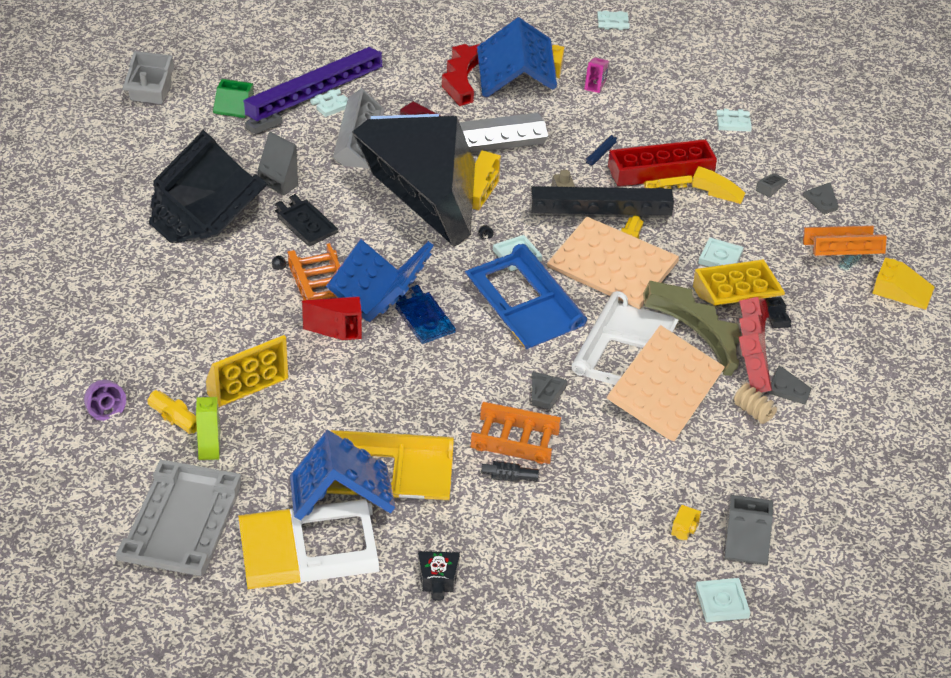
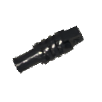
[481,461,539,482]

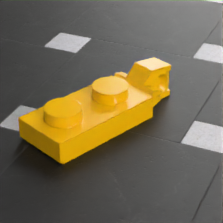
[644,176,693,189]

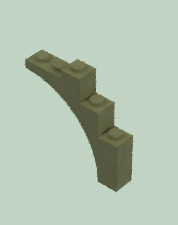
[643,280,742,376]

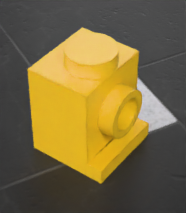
[671,504,702,540]

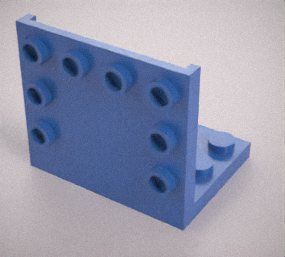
[477,17,557,97]
[325,239,434,322]
[290,429,396,521]

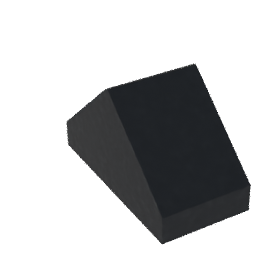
[352,116,475,247]

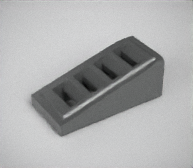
[756,173,788,197]

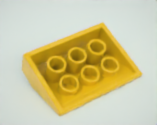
[693,259,785,305]
[206,335,288,408]

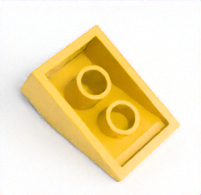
[872,257,935,310]

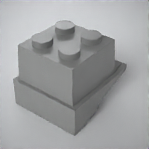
[123,51,174,104]

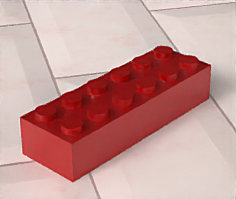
[608,139,717,187]

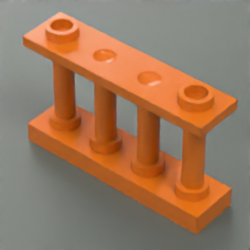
[803,225,887,256]
[287,243,340,300]
[471,402,561,464]

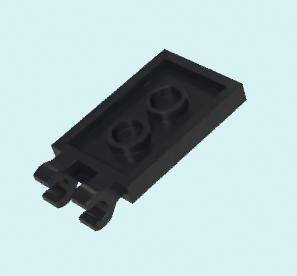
[275,194,338,247]

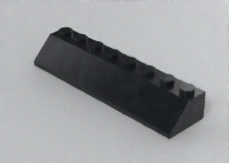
[529,186,674,218]

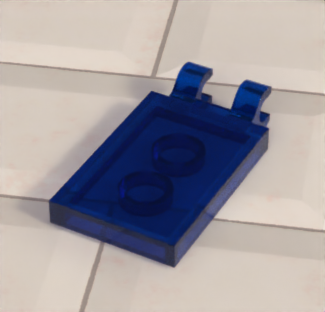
[396,285,456,344]

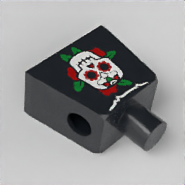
[418,551,460,601]

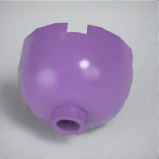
[84,379,126,421]

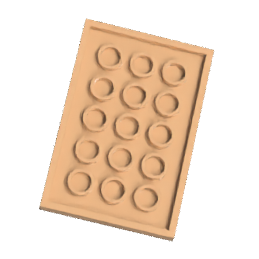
[547,217,679,309]
[607,325,725,441]

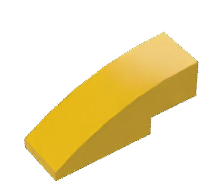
[692,166,746,204]

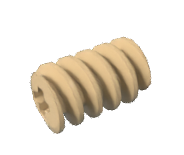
[734,383,777,424]

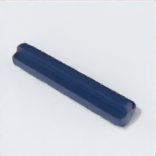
[586,135,617,166]

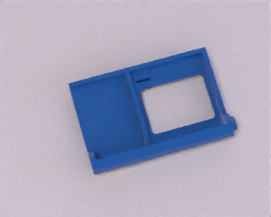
[465,244,587,349]

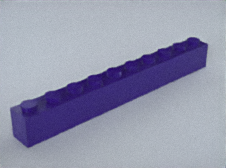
[243,47,383,121]

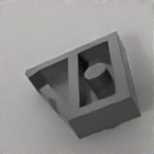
[245,113,283,134]
[803,182,839,215]
[768,366,812,405]
[532,371,567,410]

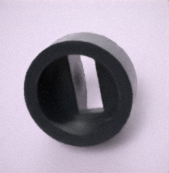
[478,225,494,240]
[272,255,286,270]

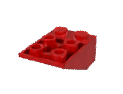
[302,297,362,340]

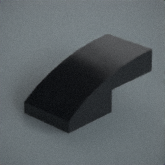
[765,297,791,329]

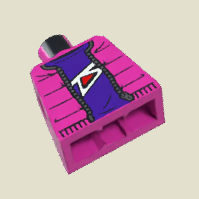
[584,57,609,93]

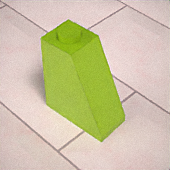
[196,397,221,460]

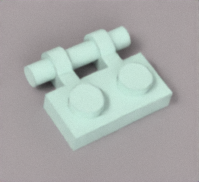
[597,11,629,30]
[310,89,348,117]
[716,109,752,132]

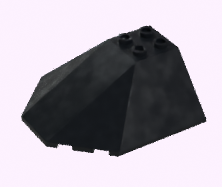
[149,130,268,243]

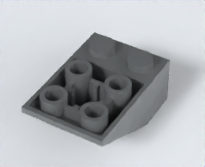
[258,132,298,195]
[724,495,773,566]

